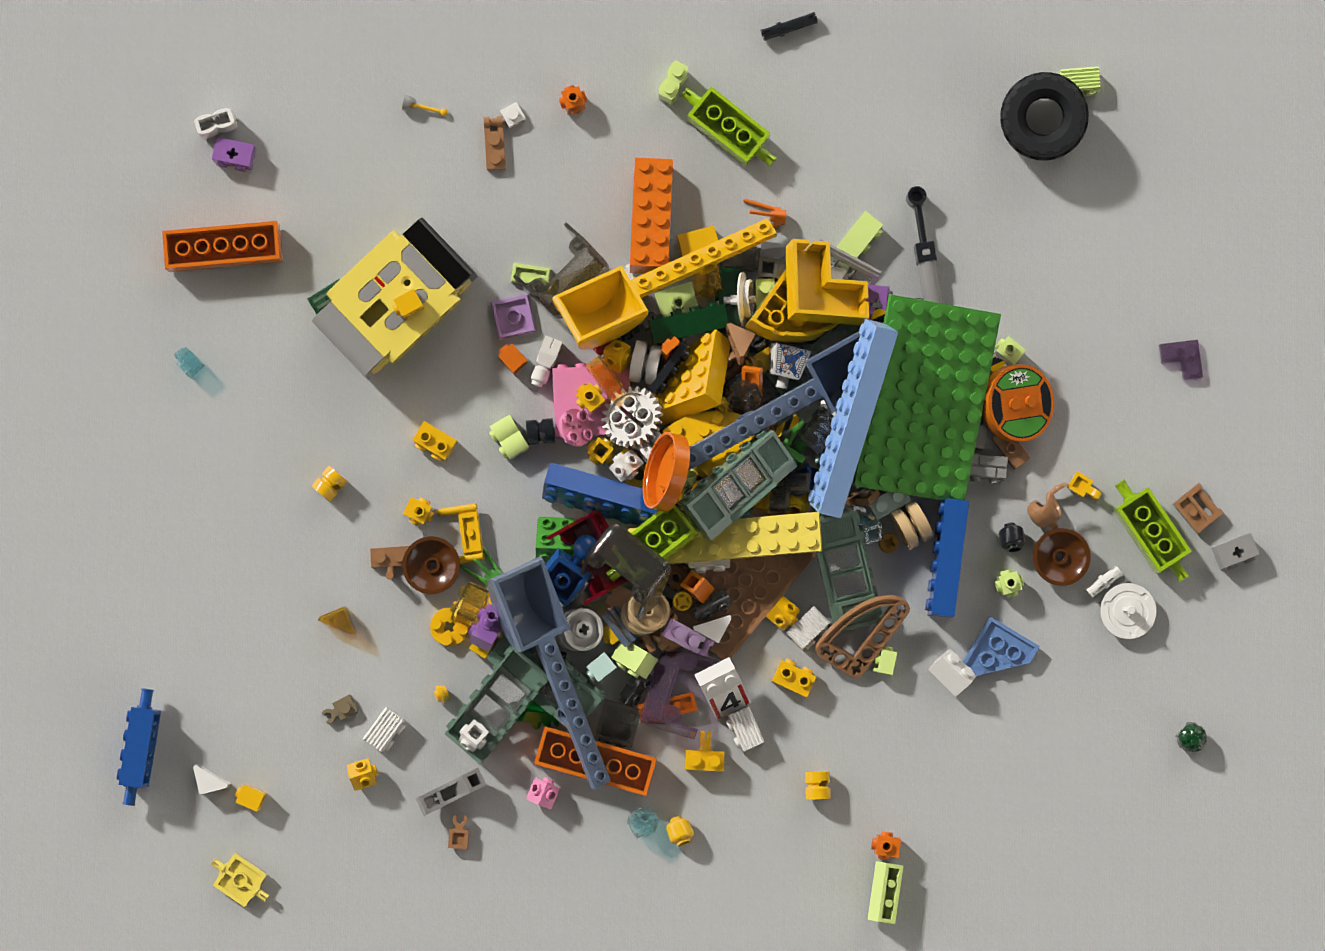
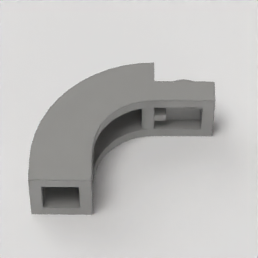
[416,768,486,816]

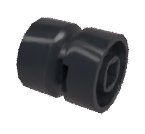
[526,418,555,445]

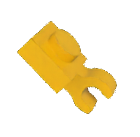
[1066,471,1102,501]

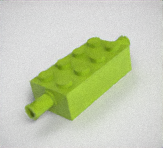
[680,86,777,167]
[1113,479,1192,582]
[606,503,700,582]

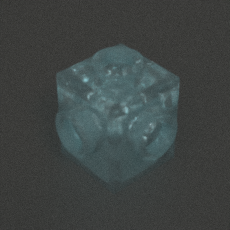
[627,806,659,839]

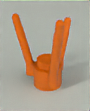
[743,198,786,228]

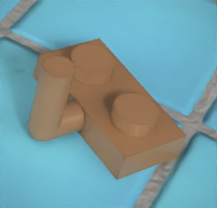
[370,546,409,580]

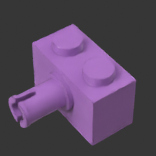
[468,603,502,652]

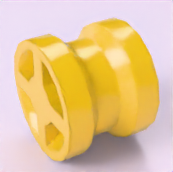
[673,592,692,611]

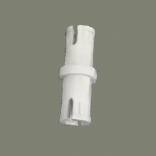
[1085,565,1123,598]

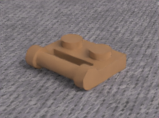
[1172,483,1224,534]

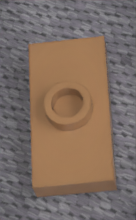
[992,436,1030,470]

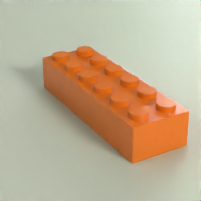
[630,157,673,274]
[162,221,283,272]
[534,726,657,796]

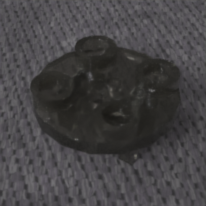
[727,380,763,415]

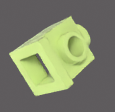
[872,646,897,675]

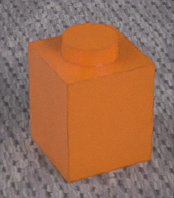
[498,343,528,375]
[680,570,715,604]

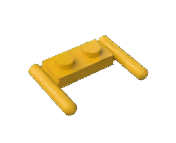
[436,503,485,564]

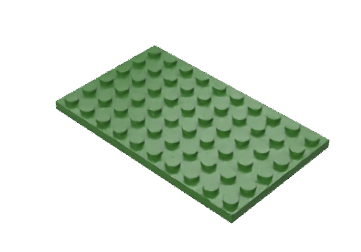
[852,294,1001,501]

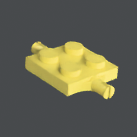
[211,853,270,907]

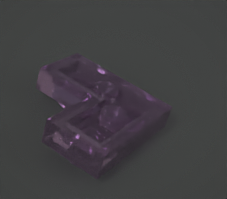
[1159,340,1203,380]

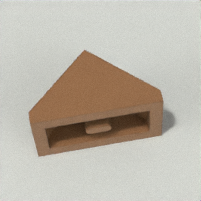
[726,323,755,365]

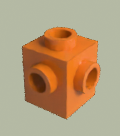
[559,85,587,114]
[871,831,901,860]

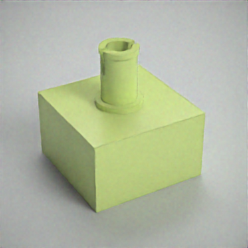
[654,282,698,317]

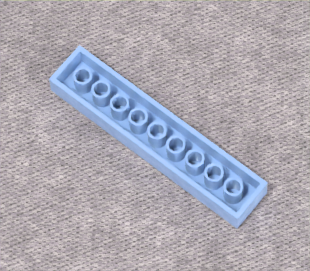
[808,319,898,518]

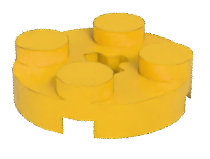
[430,608,469,646]

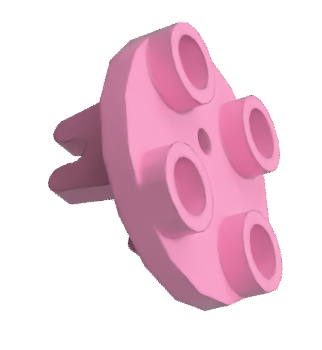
[559,409,593,447]

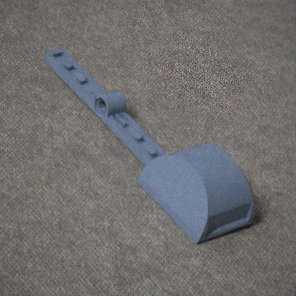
[688,331,860,471]
[487,557,611,789]

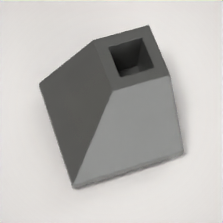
[757,242,788,282]

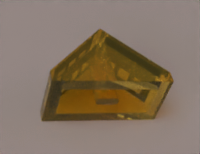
[318,606,357,636]

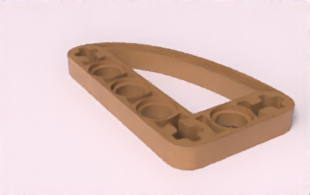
[815,595,910,678]

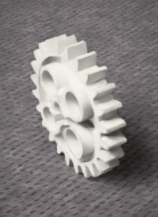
[601,386,663,449]

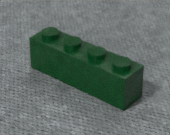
[713,267,743,346]
[648,301,729,344]

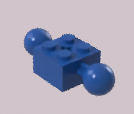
[545,535,598,607]

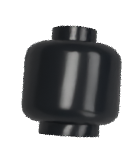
[999,522,1026,552]

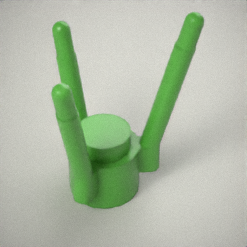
[460,545,503,587]

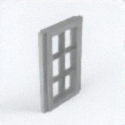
[820,239,882,285]

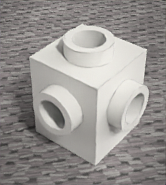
[609,449,644,482]
[458,719,489,752]

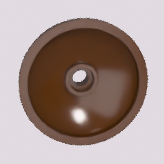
[1032,528,1091,586]
[402,536,460,594]

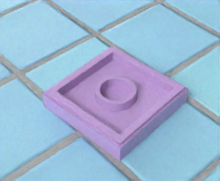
[491,294,536,340]

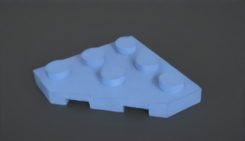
[963,616,1040,676]

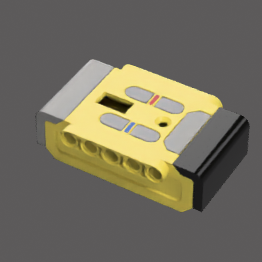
[312,217,477,380]

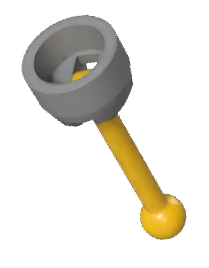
[402,95,448,116]

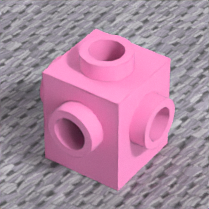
[526,777,560,810]

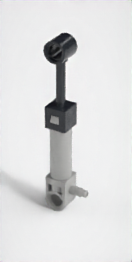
[906,186,942,303]

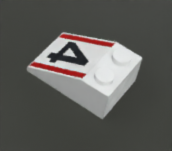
[695,657,751,720]

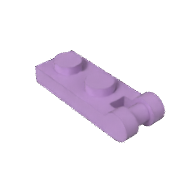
[662,618,715,659]

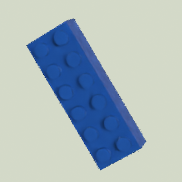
[542,462,658,527]
[925,498,969,618]

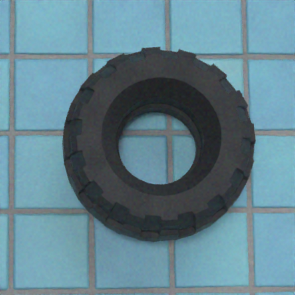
[1000,72,1089,161]

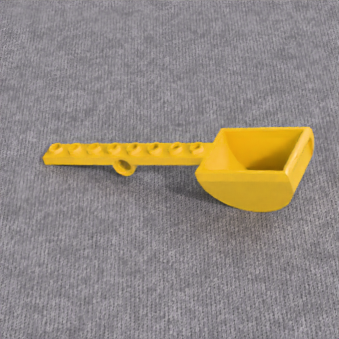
[552,218,777,350]

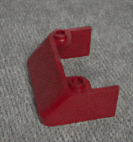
[547,510,633,605]

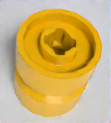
[312,466,348,502]
[805,771,831,799]

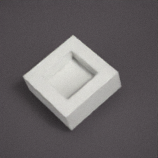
[500,102,526,129]

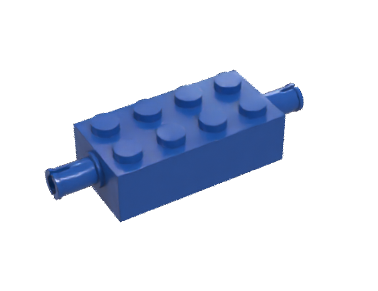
[117,688,162,806]

